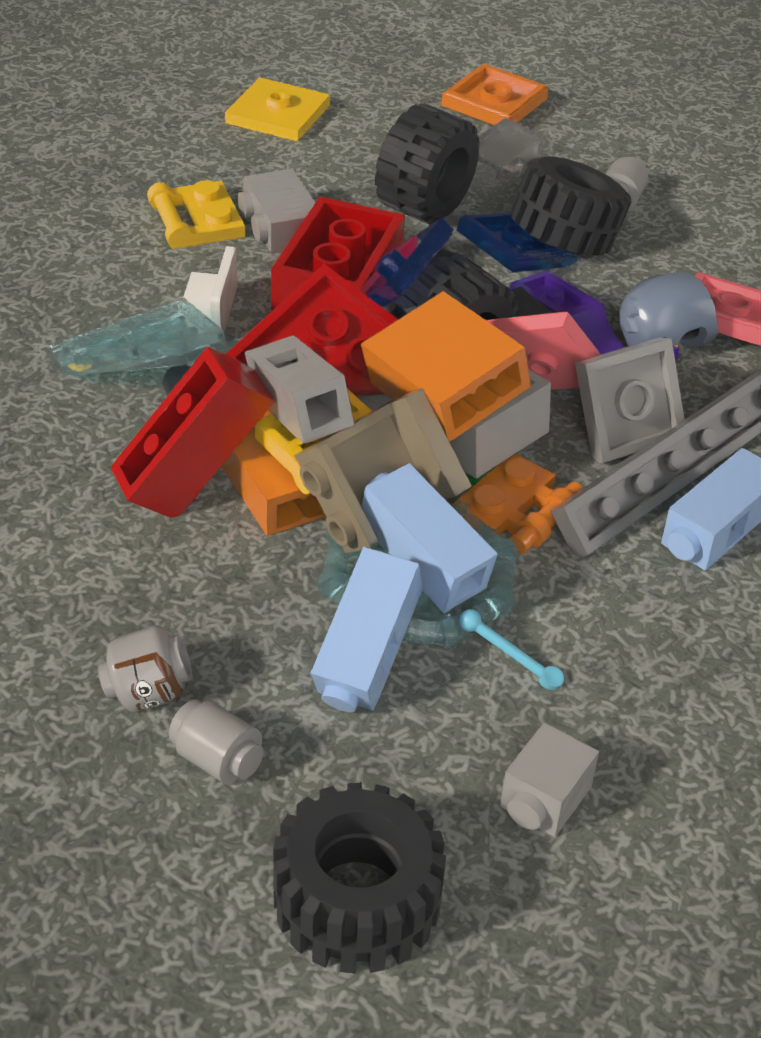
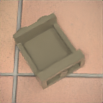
[294,388,472,553]

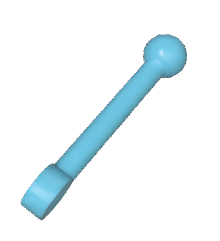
[459,609,564,690]

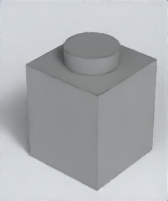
[500,722,599,837]

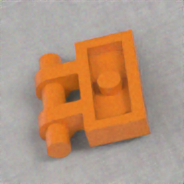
[451,454,583,555]

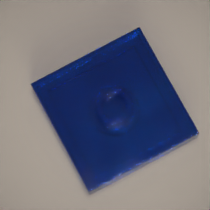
[456,212,579,273]
[360,217,454,308]

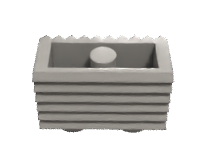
[238,168,315,254]

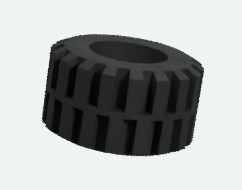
[375,103,480,225]
[510,156,632,256]
[390,255,518,320]
[273,782,446,974]

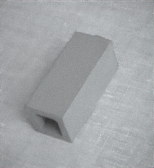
[245,335,354,444]

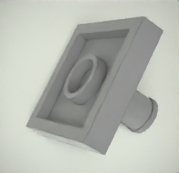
[575,337,685,463]

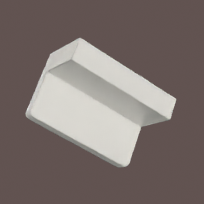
[174,246,237,342]

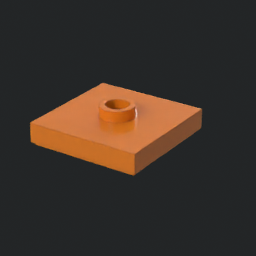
[441,63,549,130]

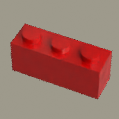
[110,346,275,518]

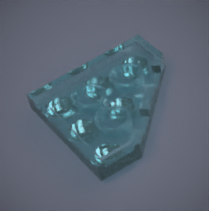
[48,298,228,376]

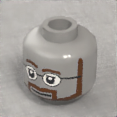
[98,626,193,712]

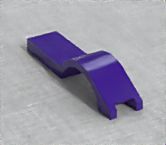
[510,270,679,360]

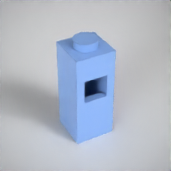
[661,448,761,571]
[361,463,498,613]
[311,547,423,712]

